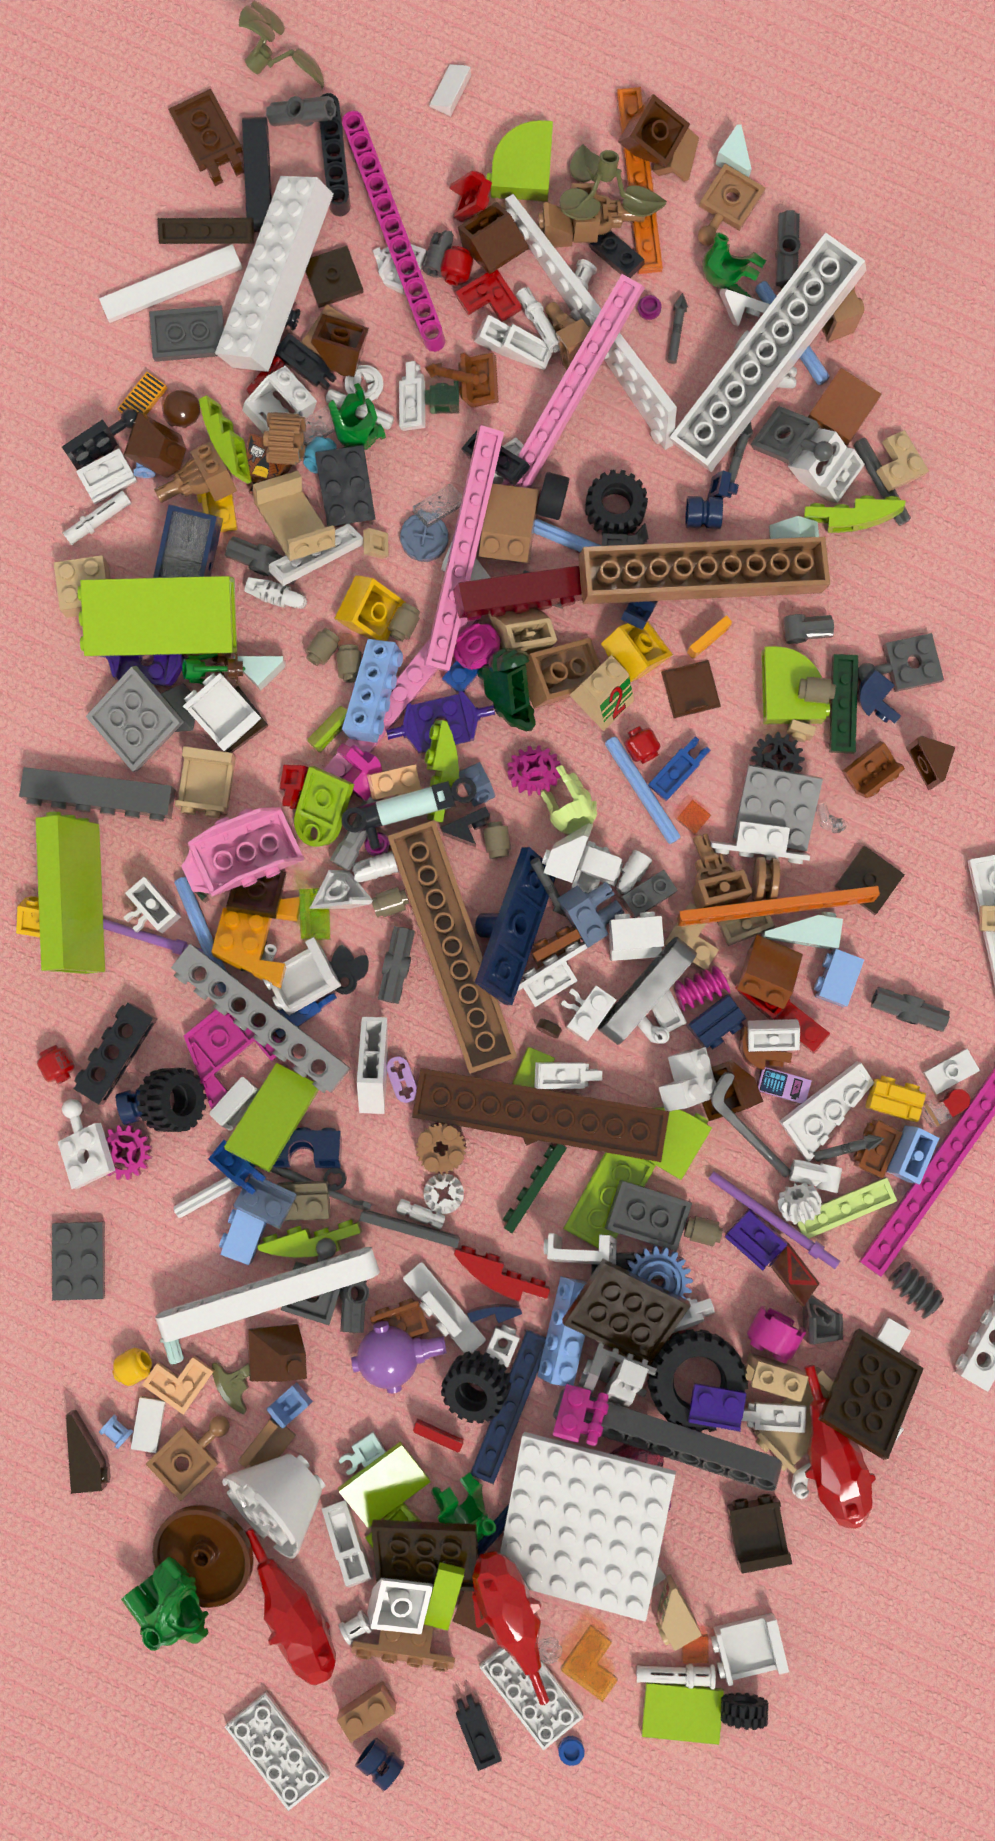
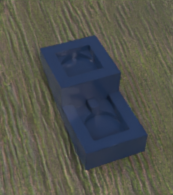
[621,601,658,630]
[467,1304,522,1323]

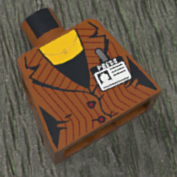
[246,434,292,495]

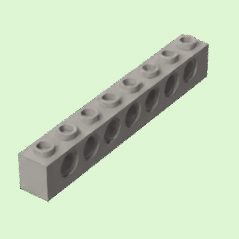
[171,944,351,1093]

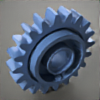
[627,1245,693,1300]

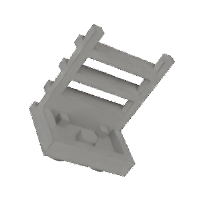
[578,1342,657,1397]

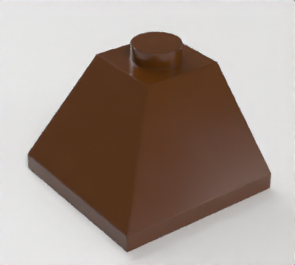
[618,94,690,167]
[311,314,369,377]
[124,412,186,478]
[702,1060,764,1121]
[247,1324,307,1382]

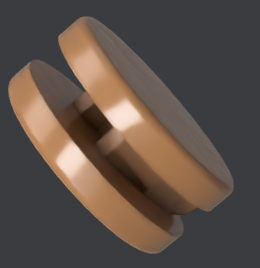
[752,857,780,902]

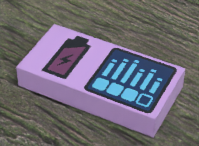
[757,1067,812,1104]

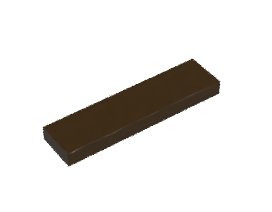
[157,218,254,244]

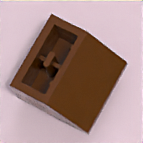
[458,202,529,274]

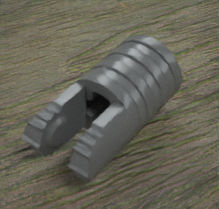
[422,230,454,278]

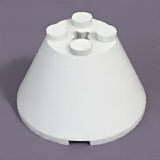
[223,1454,325,1559]

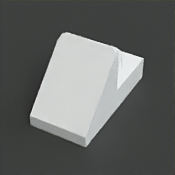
[719,288,770,326]
[577,846,623,887]

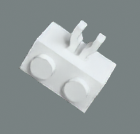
[123,877,181,933]
[561,986,616,1042]

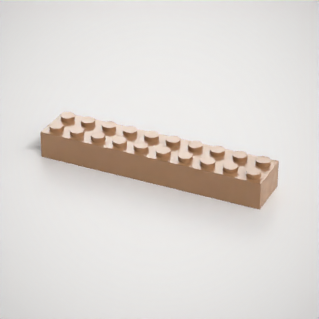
[578,537,830,604]
[387,820,517,1074]

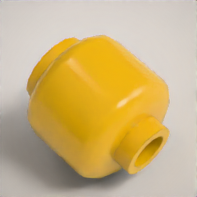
[112,1347,152,1386]

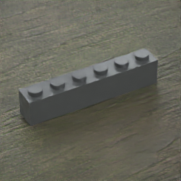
[19,767,176,822]

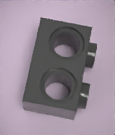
[620,870,678,918]

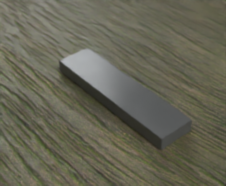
[359,1210,460,1248]

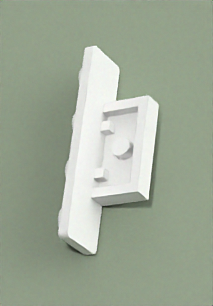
[710,821,810,864]
[517,941,588,1007]
[403,1263,486,1354]

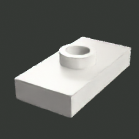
[923,1049,980,1095]

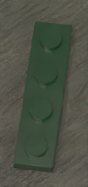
[829,654,858,754]
[502,1143,567,1234]

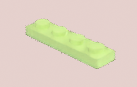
[797,1177,897,1238]

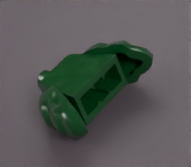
[478,648,536,732]

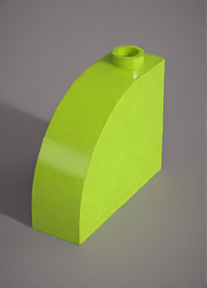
[487,120,553,202]
[761,646,830,724]
[648,1107,712,1180]

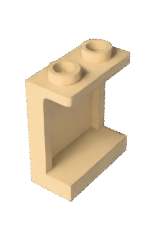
[175,746,236,818]
[745,1352,808,1402]

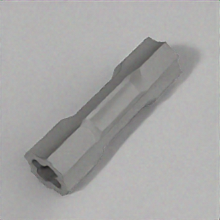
[330,797,377,871]

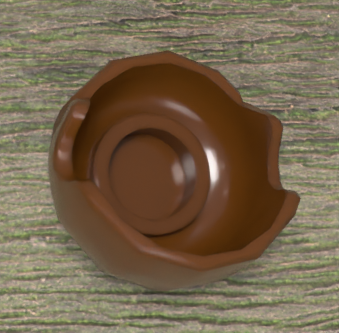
[162,390,200,428]

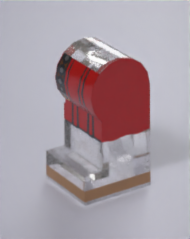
[921,1089,970,1128]

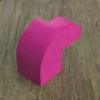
[336,743,382,801]

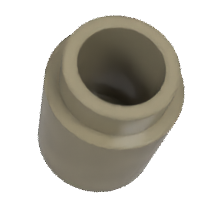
[387,603,420,642]
[305,628,340,666]
[336,644,362,683]
[798,677,836,704]
[483,822,511,859]
[371,887,409,917]
[684,1216,723,1247]

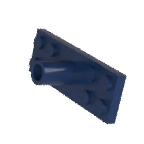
[474,847,556,1005]

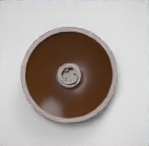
[152,1505,254,1608]

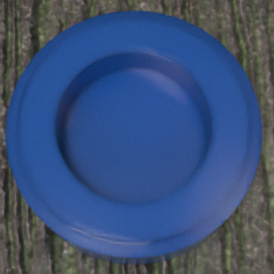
[558,1736,585,1766]

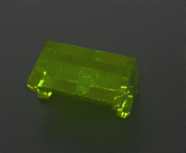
[299,888,330,941]

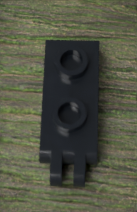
[589,230,645,278]
[275,333,337,390]
[456,1694,502,1771]

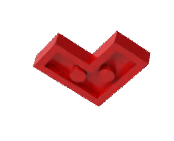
[455,269,522,322]

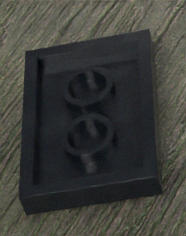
[315,444,376,527]

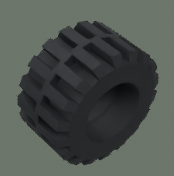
[585,470,648,535]
[137,1068,207,1132]
[441,1351,511,1424]

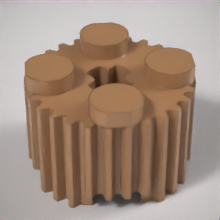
[263,412,306,465]
[415,1123,467,1174]

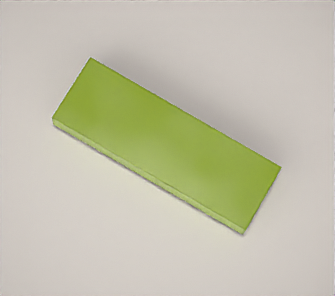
[424,1562,465,1631]

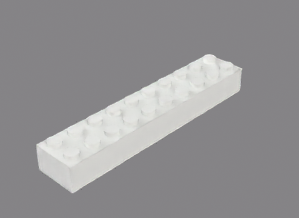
[670,232,866,472]

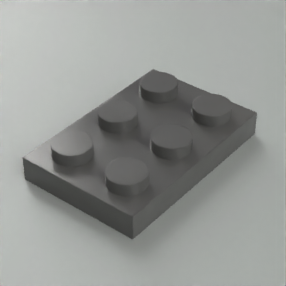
[149,305,224,362]
[604,1179,692,1251]
[52,1221,105,1301]

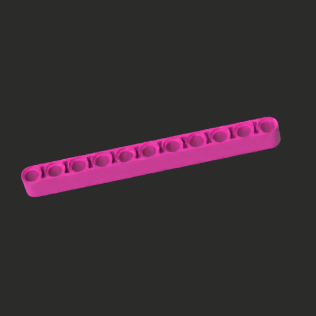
[342,110,446,352]

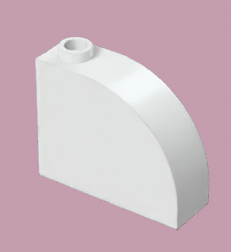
[357,1017,388,1114]

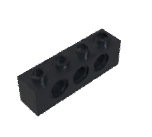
[73,1003,158,1105]

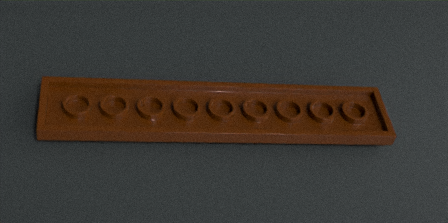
[412,1068,670,1162]

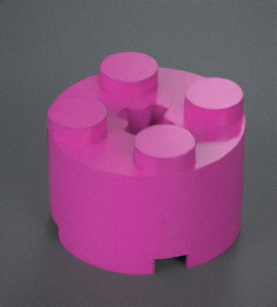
[747,1305,807,1363]

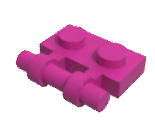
[553,1384,609,1446]

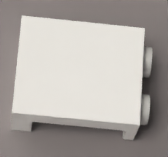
[183,673,261,752]
[262,937,341,1015]
[544,1233,617,1265]
[711,1612,789,1686]

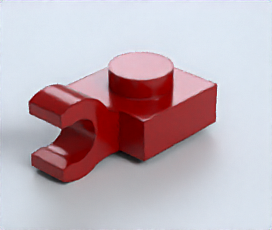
[279,765,309,809]

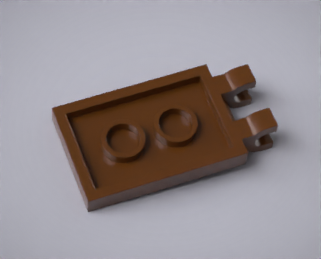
[168,89,244,186]

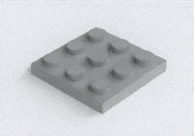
[86,666,184,772]
[733,764,823,851]

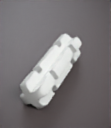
[396,1199,445,1229]

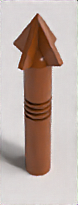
[425,363,480,385]

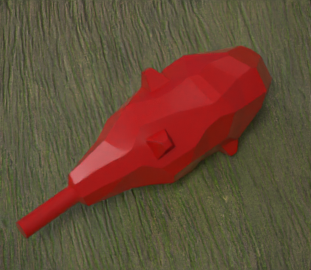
[804,1365,876,1529]
[245,1528,336,1685]
[472,1551,549,1705]

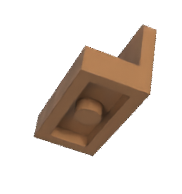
[653,128,699,181]
[238,1418,296,1468]

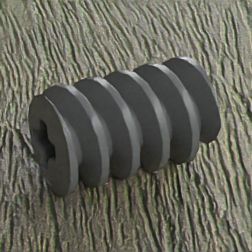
[888,1262,944,1319]

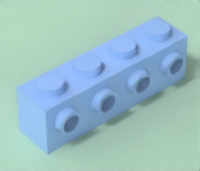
[342,639,403,743]
[537,1276,587,1386]

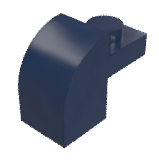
[858,668,901,724]

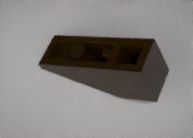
[66,1410,110,1494]

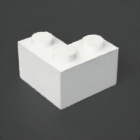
[659,1047,716,1111]

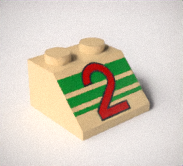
[570,655,634,731]
[656,1574,702,1651]

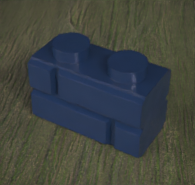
[686,994,746,1050]

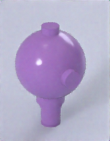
[351,1321,447,1394]

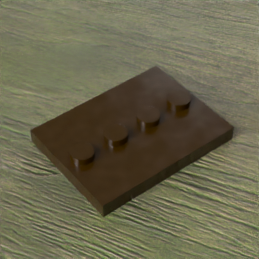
[562,1259,691,1366]
[818,1328,924,1460]
[371,1519,479,1592]

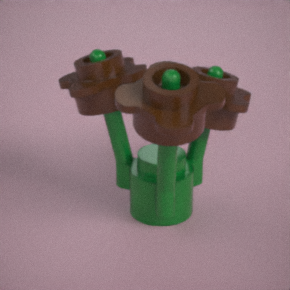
[182,653,245,685]

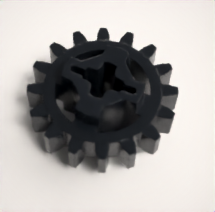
[749,732,805,773]

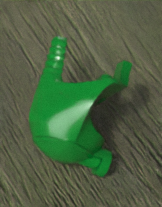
[702,232,767,298]
[328,383,386,450]
[431,1472,496,1542]

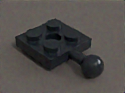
[62,408,138,470]

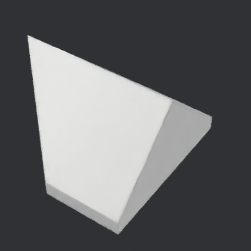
[310,870,373,909]

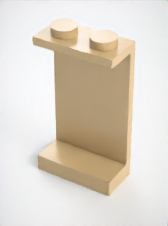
[253,471,335,561]
[753,1367,833,1474]

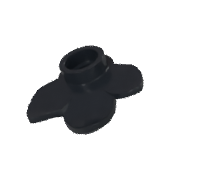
[329,945,369,995]

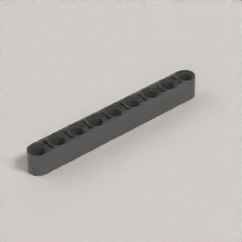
[553,1389,782,1491]

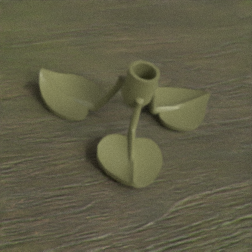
[239,1,324,88]
[559,144,667,220]

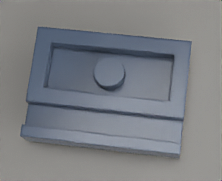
[234,1174,297,1229]

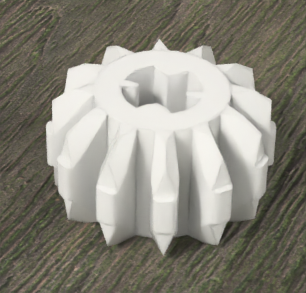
[778,1182,822,1225]

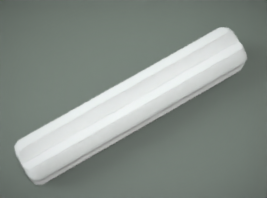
[325,389,394,430]
[173,1177,238,1218]

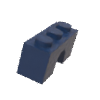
[273,1127,342,1168]

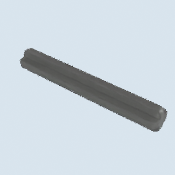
[854,438,911,526]

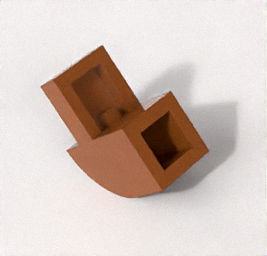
[739,1026,792,1070]

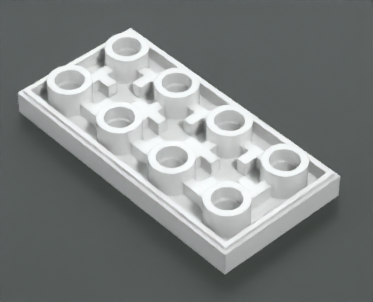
[479,1647,584,1751]
[225,1690,330,1811]

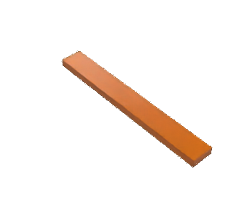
[617,87,663,274]
[677,886,880,927]

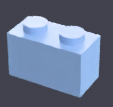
[814,949,864,1008]
[886,1125,939,1184]
[219,1208,267,1265]

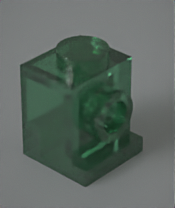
[425,381,459,414]

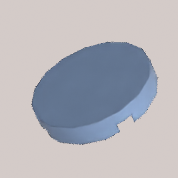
[400,513,448,562]

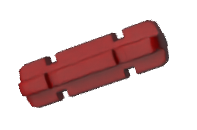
[246,356,285,395]

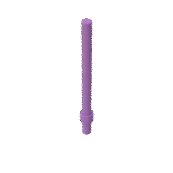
[103,919,203,955]
[709,1171,840,1269]

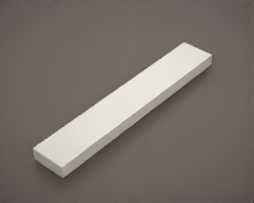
[99,244,243,323]

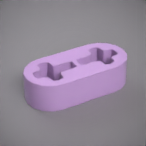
[387,1056,417,1103]

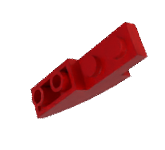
[735,985,830,1054]
[454,1245,550,1301]

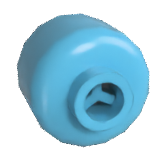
[303,436,337,474]

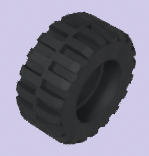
[647,1329,748,1433]

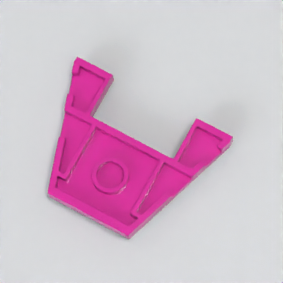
[184,1010,283,1109]

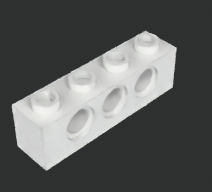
[955,1293,995,1392]

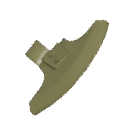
[212,1362,249,1414]

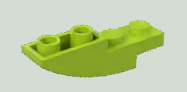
[804,495,906,533]
[425,720,459,822]
[257,1219,362,1258]

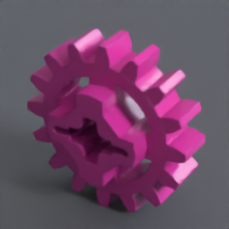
[507,745,561,796]
[105,1125,153,1180]

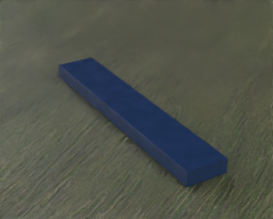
[470,1329,546,1485]

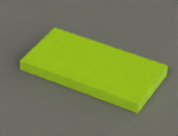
[224,1063,319,1172]
[563,1152,656,1249]

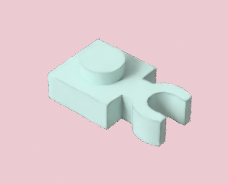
[339,1431,387,1475]

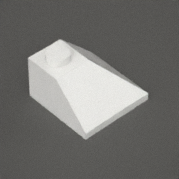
[542,823,594,883]
[367,1578,433,1634]

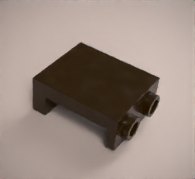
[726,1494,792,1574]

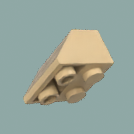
[489,607,557,655]

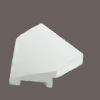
[373,244,427,295]

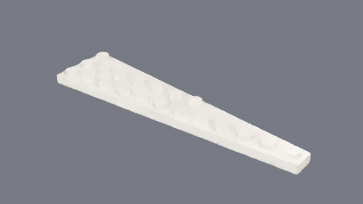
[505,194,677,450]

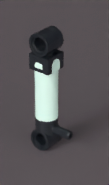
[342,777,477,849]

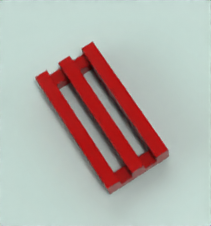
[413,1418,464,1453]

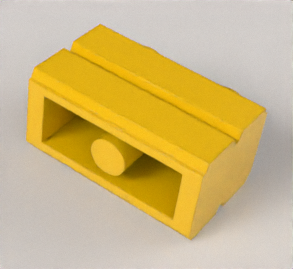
[865,1075,926,1122]

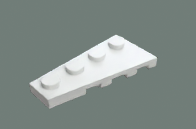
[779,1061,874,1162]

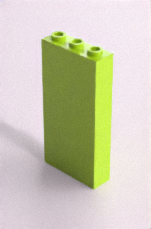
[77,576,237,657]
[36,812,105,974]

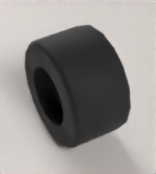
[536,472,570,520]

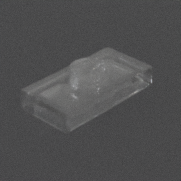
[304,405,335,446]
[412,483,463,528]

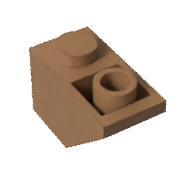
[538,202,573,248]

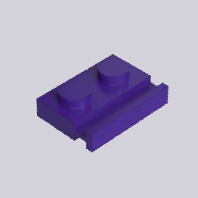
[725,1209,788,1271]
[688,1383,746,1432]

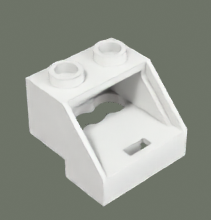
[242,366,317,434]
[788,428,865,503]
[609,912,664,961]

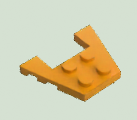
[211,897,302,988]

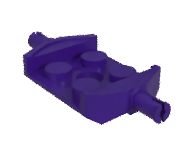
[97,654,201,687]
[386,691,495,753]

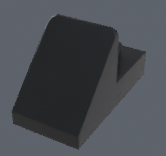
[441,807,490,847]

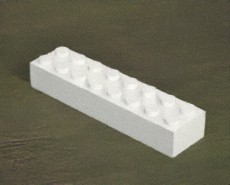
[215,176,333,372]

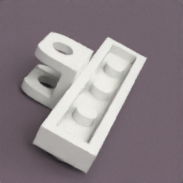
[269,524,363,586]

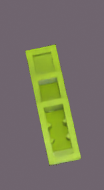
[199,395,251,484]

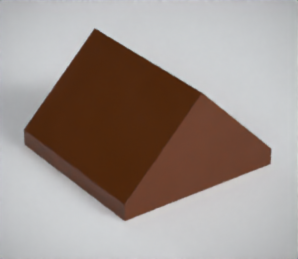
[906,736,955,791]

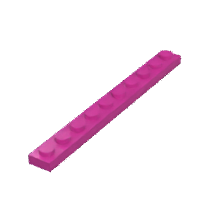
[859,1067,995,1277]

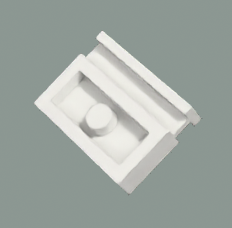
[76,449,137,504]

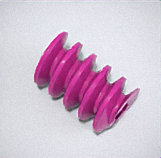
[675,966,730,1012]

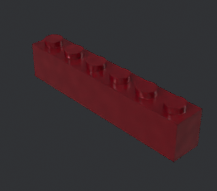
[453,566,582,620]

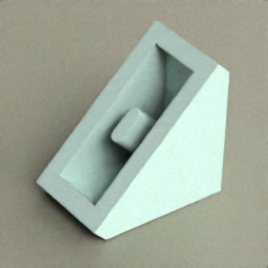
[716,124,751,177]
[769,516,819,539]
[233,656,286,691]

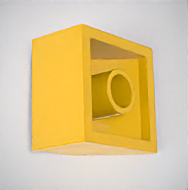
[334,575,406,641]
[601,621,673,682]

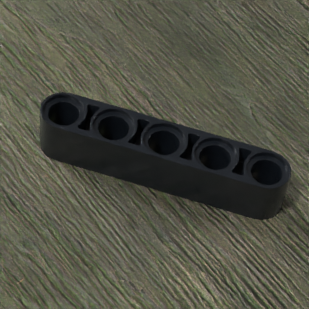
[320,93,351,216]
[242,117,272,232]

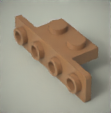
[351,1625,455,1672]

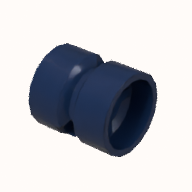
[685,496,723,529]
[115,1088,142,1125]
[355,1737,405,1791]

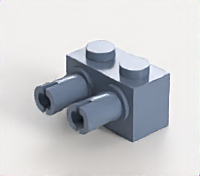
[557,882,624,948]

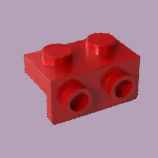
[449,171,492,222]

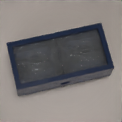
[153,504,223,578]

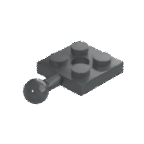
[751,406,834,465]
[858,633,944,692]
[281,1238,341,1325]

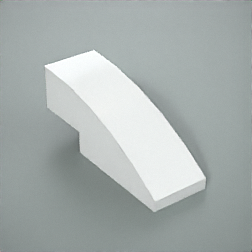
[474,315,552,370]
[603,1359,648,1408]
[322,1500,374,1588]

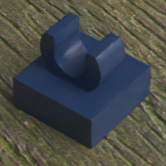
[707,470,739,499]

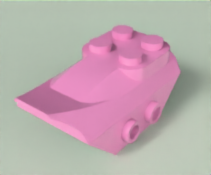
[181,807,304,896]

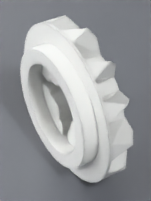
[345,365,383,401]
[424,1173,464,1214]

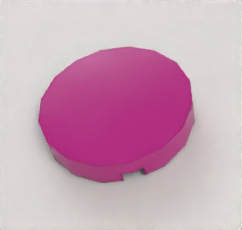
[454,623,500,670]

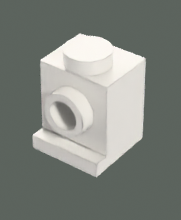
[485,1324,520,1367]

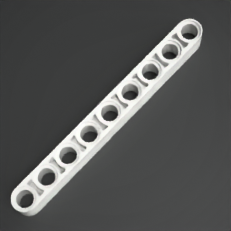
[155,1247,380,1342]

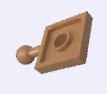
[698,164,766,246]
[146,1416,230,1501]

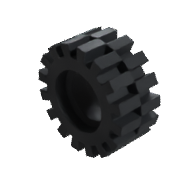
[720,1693,769,1730]

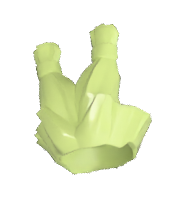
[540,765,597,835]

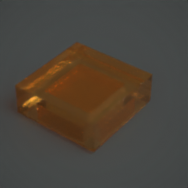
[676,800,711,835]
[682,1634,709,1663]

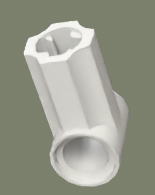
[789,1159,843,1193]

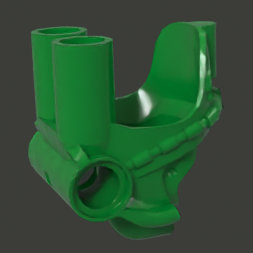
[121,1557,209,1651]

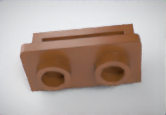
[458,352,499,408]
[842,741,905,798]
[530,926,581,968]
[853,1120,903,1178]
[370,1298,430,1338]

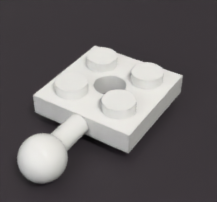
[58,1099,116,1189]

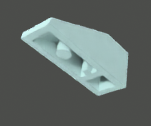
[761,912,843,950]

